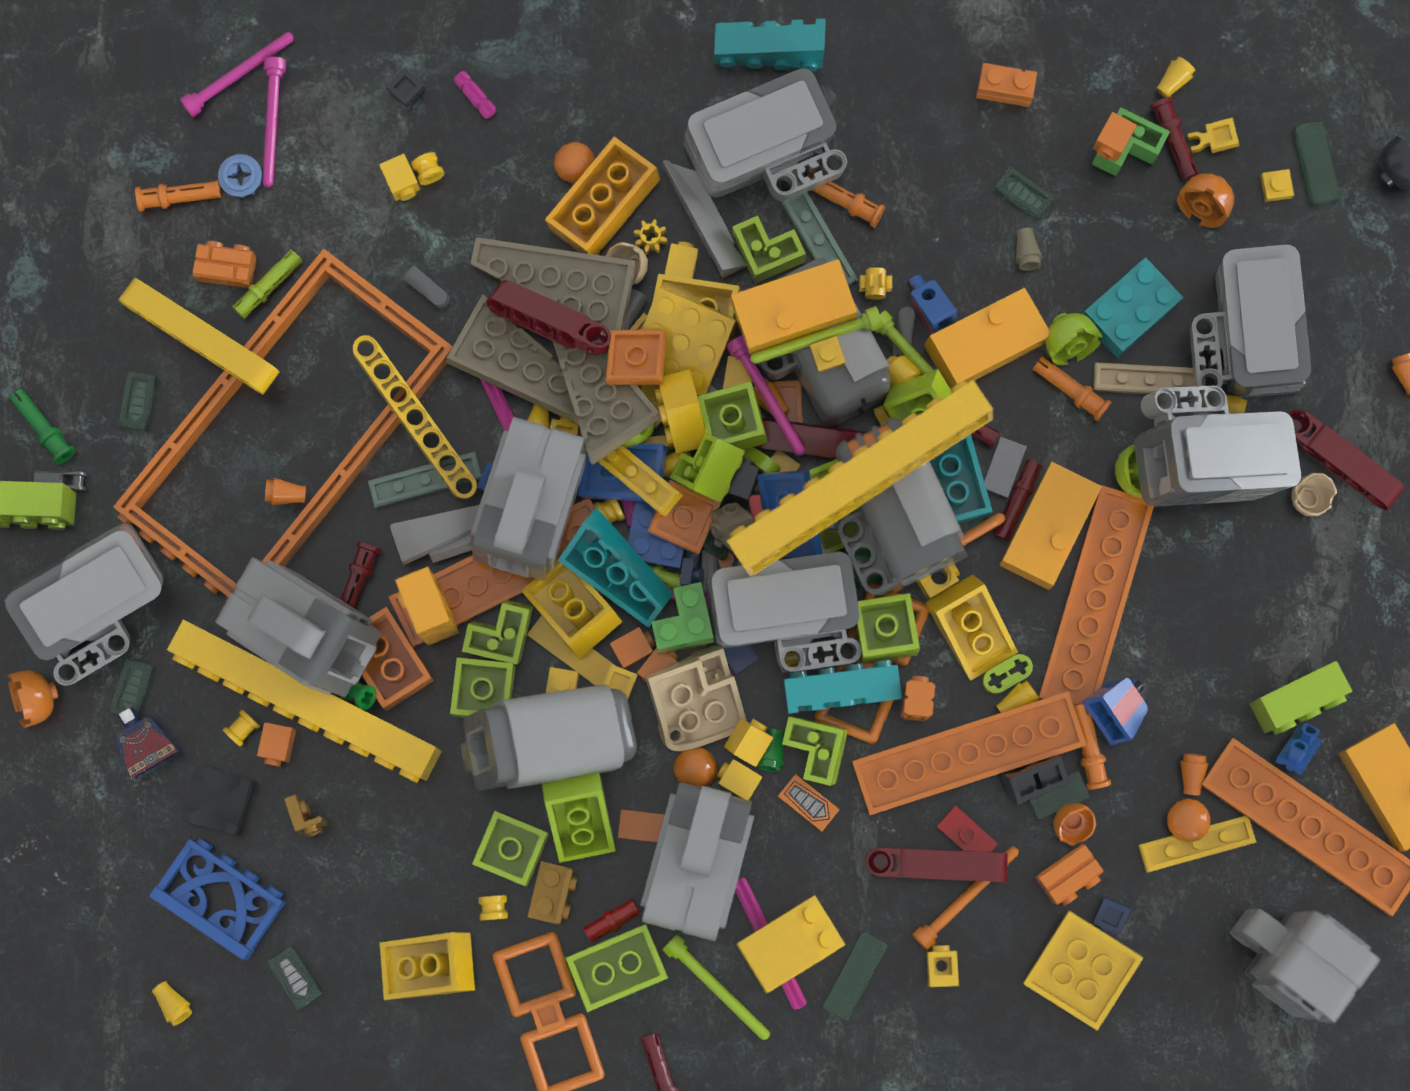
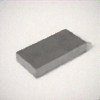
[984,437,1027,499]

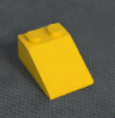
[652,274,742,344]
[522,560,622,658]
[925,575,1018,681]
[736,895,845,994]
[380,932,475,1000]

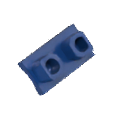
[1275,723,1322,775]

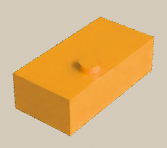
[545,137,660,255]
[731,259,857,355]
[924,288,1050,389]
[999,462,1102,590]
[395,567,460,646]
[1338,723,1410,852]

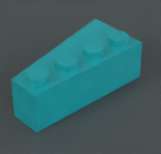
[714,19,826,71]
[558,508,674,628]
[784,660,902,714]

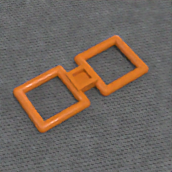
[814,582,929,744]
[492,932,605,1091]

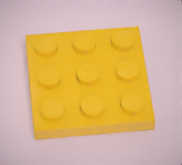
[642,287,737,395]
[1023,910,1143,1030]

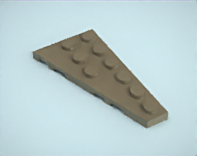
[470,237,637,334]
[446,294,579,424]
[553,341,661,465]

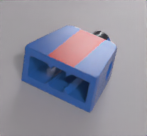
[907,275,957,337]
[1082,677,1148,745]

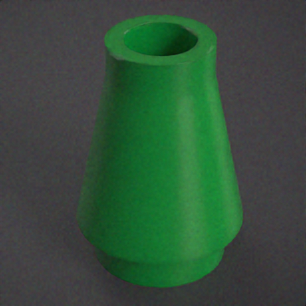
[758,728,784,772]

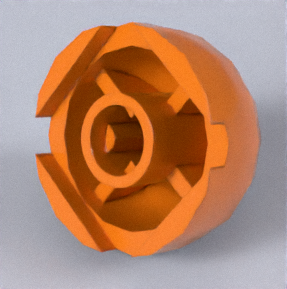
[1177,173,1234,228]
[8,670,58,728]

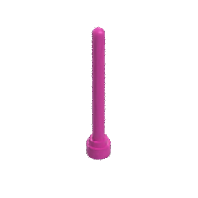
[180,32,294,117]
[262,57,286,187]
[726,336,805,456]

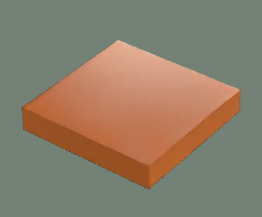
[606,330,667,385]
[646,480,721,555]

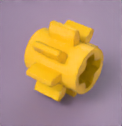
[634,219,667,255]
[859,268,892,300]

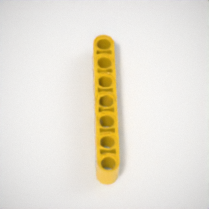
[118,278,279,395]
[353,335,477,500]

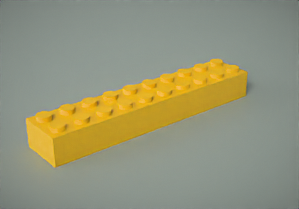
[727,380,993,577]
[167,620,442,783]

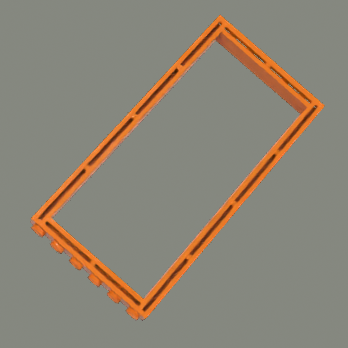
[113,249,453,602]

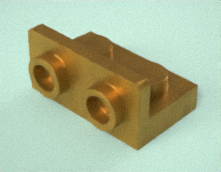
[284,795,328,837]
[528,861,578,925]

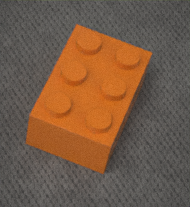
[362,607,434,711]

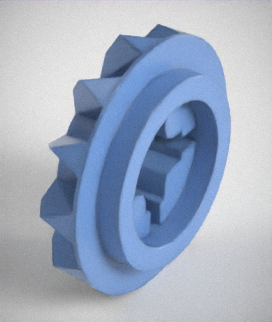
[218,154,263,198]

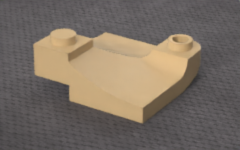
[645,644,747,751]

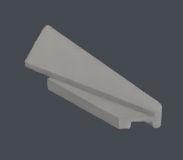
[663,160,747,278]
[390,505,480,565]

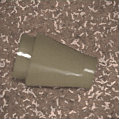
[1016,228,1043,271]

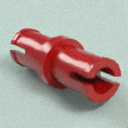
[583,898,641,943]

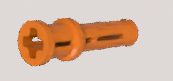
[808,173,885,228]
[135,180,221,212]
[1033,356,1112,422]
[1073,703,1111,790]

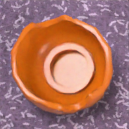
[553,142,596,184]
[673,747,719,788]
[1167,798,1210,843]
[1053,802,1096,846]

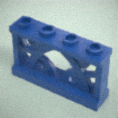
[149,837,286,960]

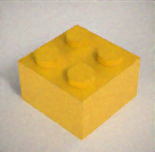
[655,369,706,454]

